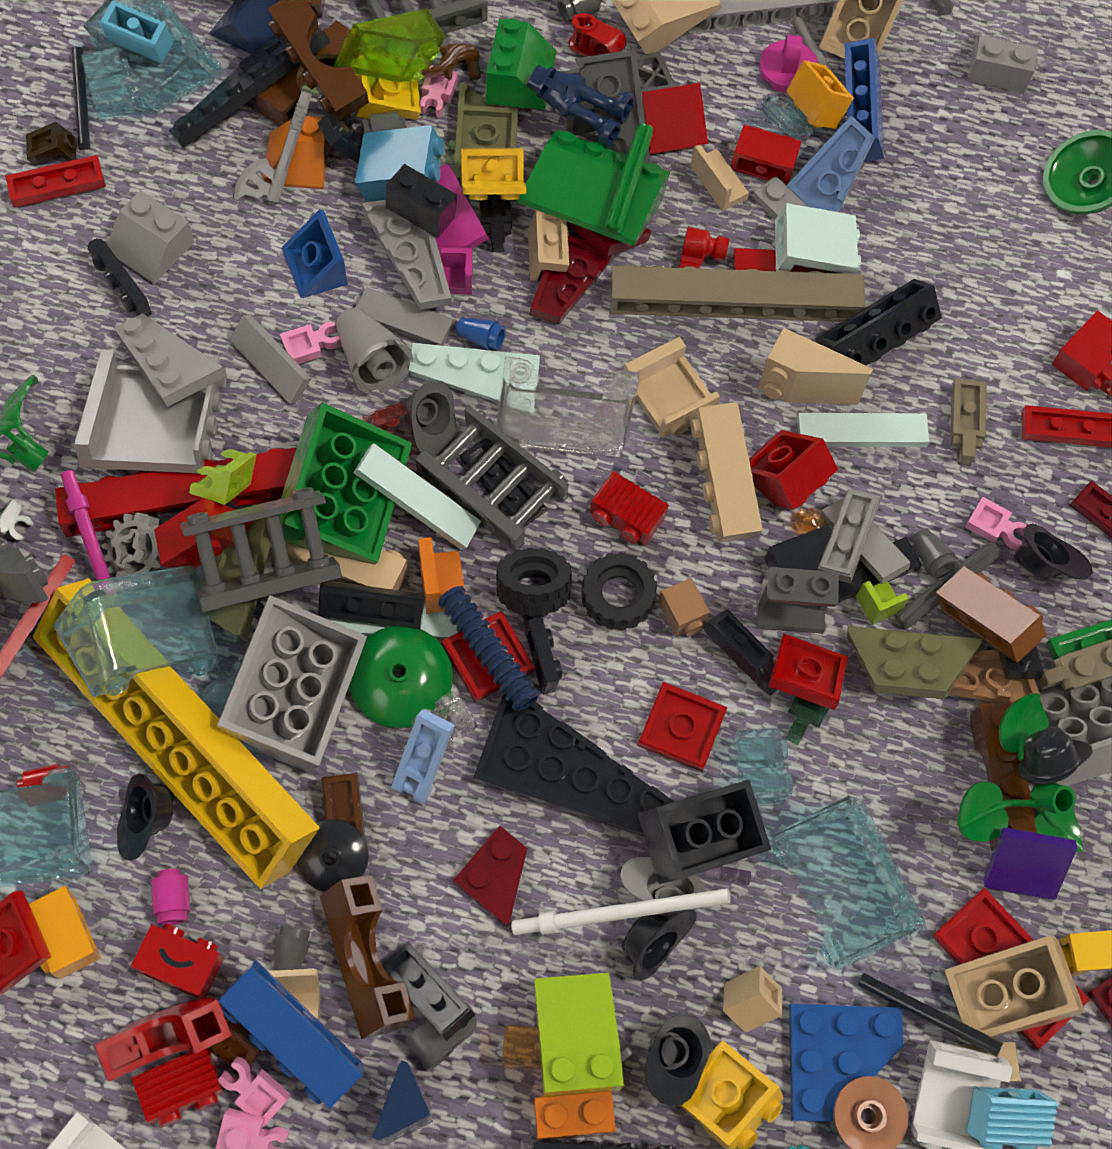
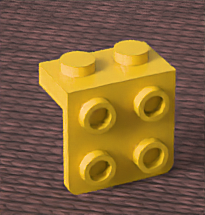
[461,148,526,200]

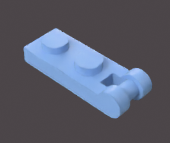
[391,709,455,805]

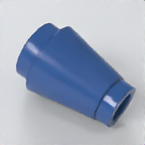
[456,317,506,351]

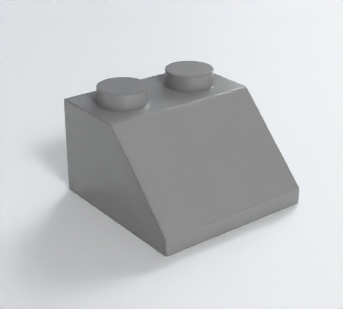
[967,33,1038,93]
[107,190,194,285]

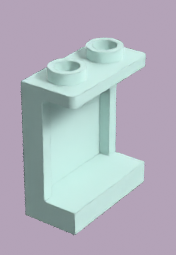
[775,203,861,274]

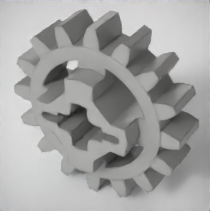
[101,512,169,587]

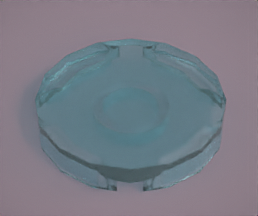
[760,93,814,141]

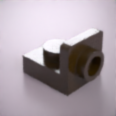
[26,121,77,166]

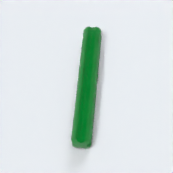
[605,123,653,235]

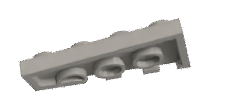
[114,314,226,407]

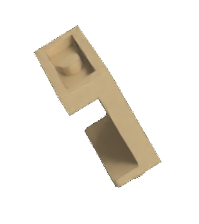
[623,337,721,438]

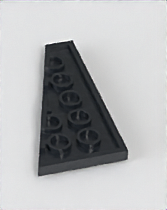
[169,28,331,148]
[473,693,675,837]

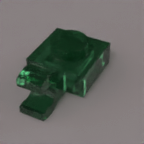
[786,697,829,746]

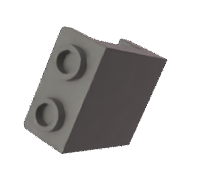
[756,567,838,634]

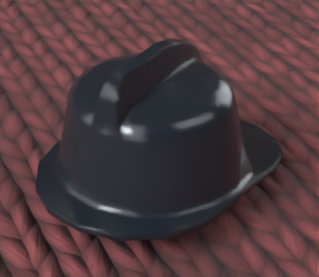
[1014,523,1093,580]
[1018,726,1093,784]
[117,773,174,861]
[622,909,697,981]
[644,1014,711,1106]

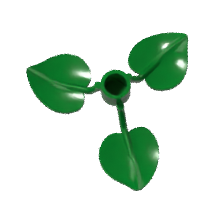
[0,374,49,472]
[957,693,1083,852]

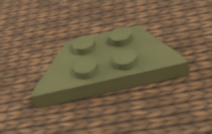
[453,82,518,184]
[195,518,271,640]
[847,626,982,699]

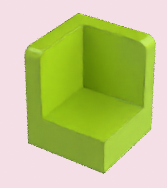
[856,581,909,625]

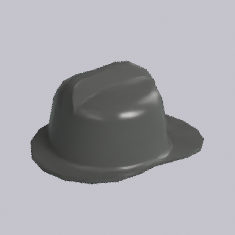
[404,381,457,457]

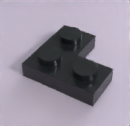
[317,109,363,163]

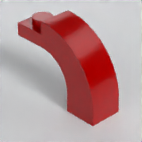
[93,998,232,1082]

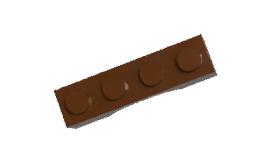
[267,0,369,121]
[255,20,365,126]
[970,702,1037,851]
[320,875,416,1039]

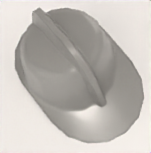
[620,857,707,919]

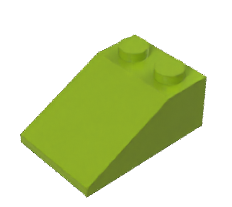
[534,972,624,1097]

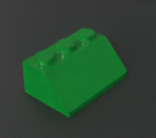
[486,19,557,110]

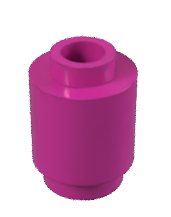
[151,869,191,926]

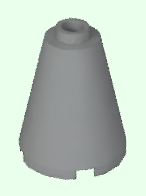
[336,308,414,394]

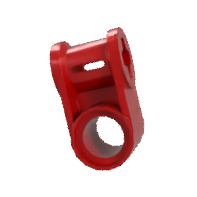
[568,13,627,57]

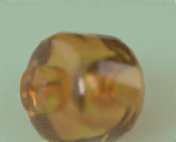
[791,507,827,535]

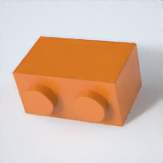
[534,1091,616,1142]

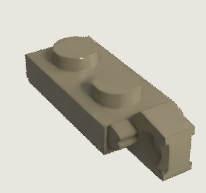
[950,378,987,466]
[1038,639,1112,691]

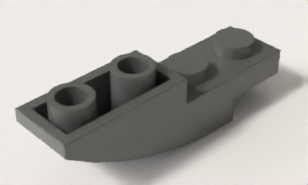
[0,539,49,603]

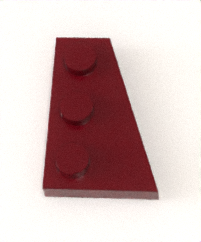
[529,235,616,324]

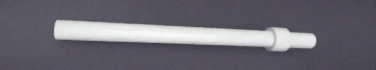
[512,888,731,935]

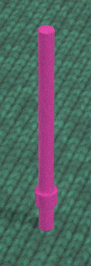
[60,470,124,616]

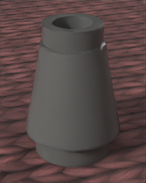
[912,528,957,578]
[273,925,311,971]

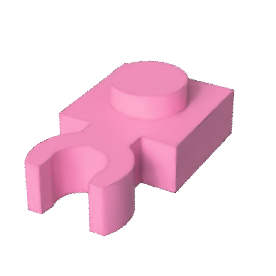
[420,65,458,118]
[280,322,342,364]
[965,497,1026,550]
[218,1056,291,1127]
[216,1108,289,1149]

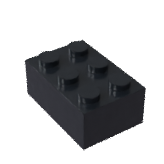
[637,780,771,884]

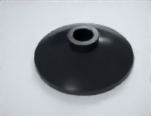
[296,819,369,892]

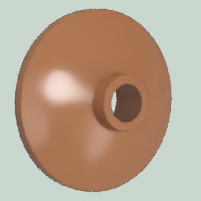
[833,1076,908,1149]

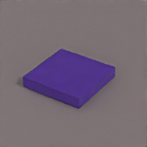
[983,827,1077,900]

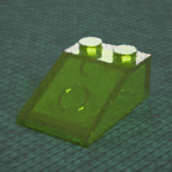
[334,8,446,82]

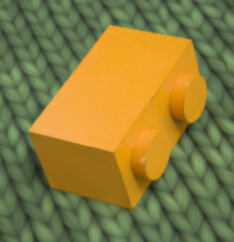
[786,60,854,129]
[29,886,101,979]

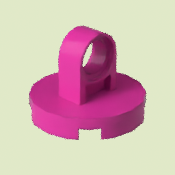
[759,35,818,93]

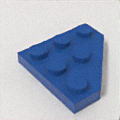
[789,1003,904,1123]

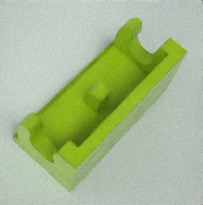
[189,449,256,505]

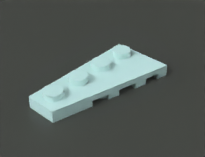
[409,343,540,417]

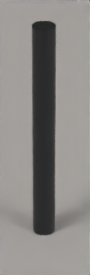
[71,46,91,150]
[858,973,1004,1057]

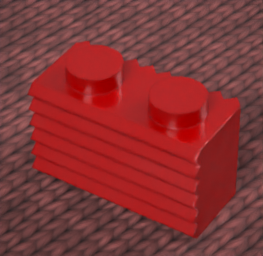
[590,471,669,546]
[132,1048,226,1128]

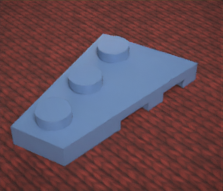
[786,116,875,212]

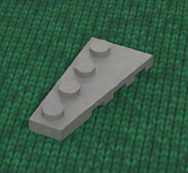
[362,199,451,310]

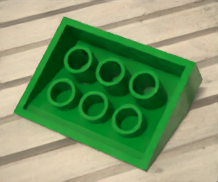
[518,130,670,246]
[279,402,412,564]

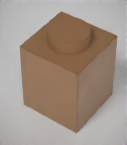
[658,578,710,637]

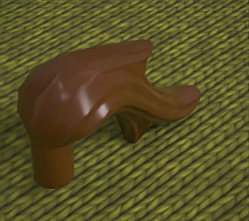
[422,43,481,81]

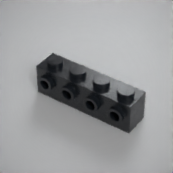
[816,279,942,365]

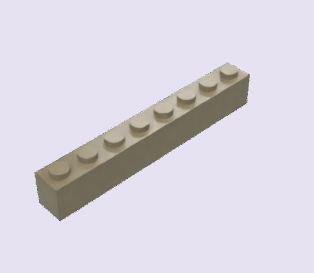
[610,264,866,322]

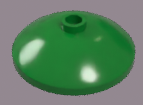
[1043,130,1112,215]
[349,626,453,729]

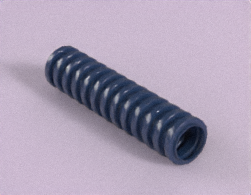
[438,586,540,711]

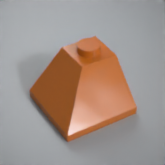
[263,116,330,189]

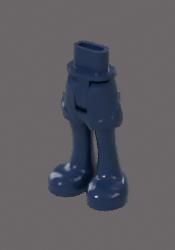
[527,65,635,147]

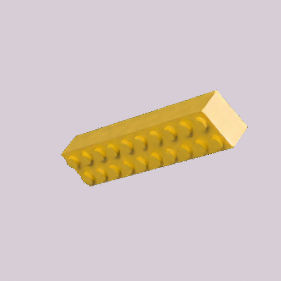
[33,578,320,889]

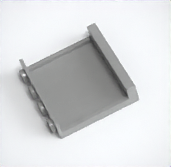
[74,349,227,473]

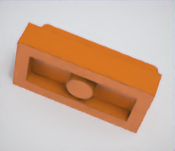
[418,537,465,614]

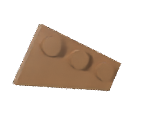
[949,650,1043,704]

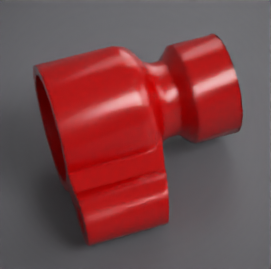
[679,226,730,269]

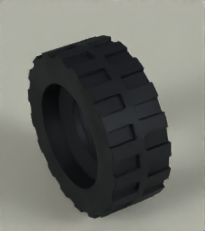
[496,547,572,616]
[581,552,657,631]

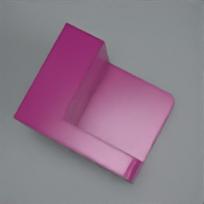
[441,247,473,295]

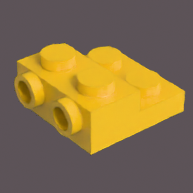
[350,53,421,120]
[679,1040,784,1149]

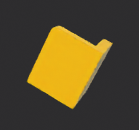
[1059,930,1112,976]

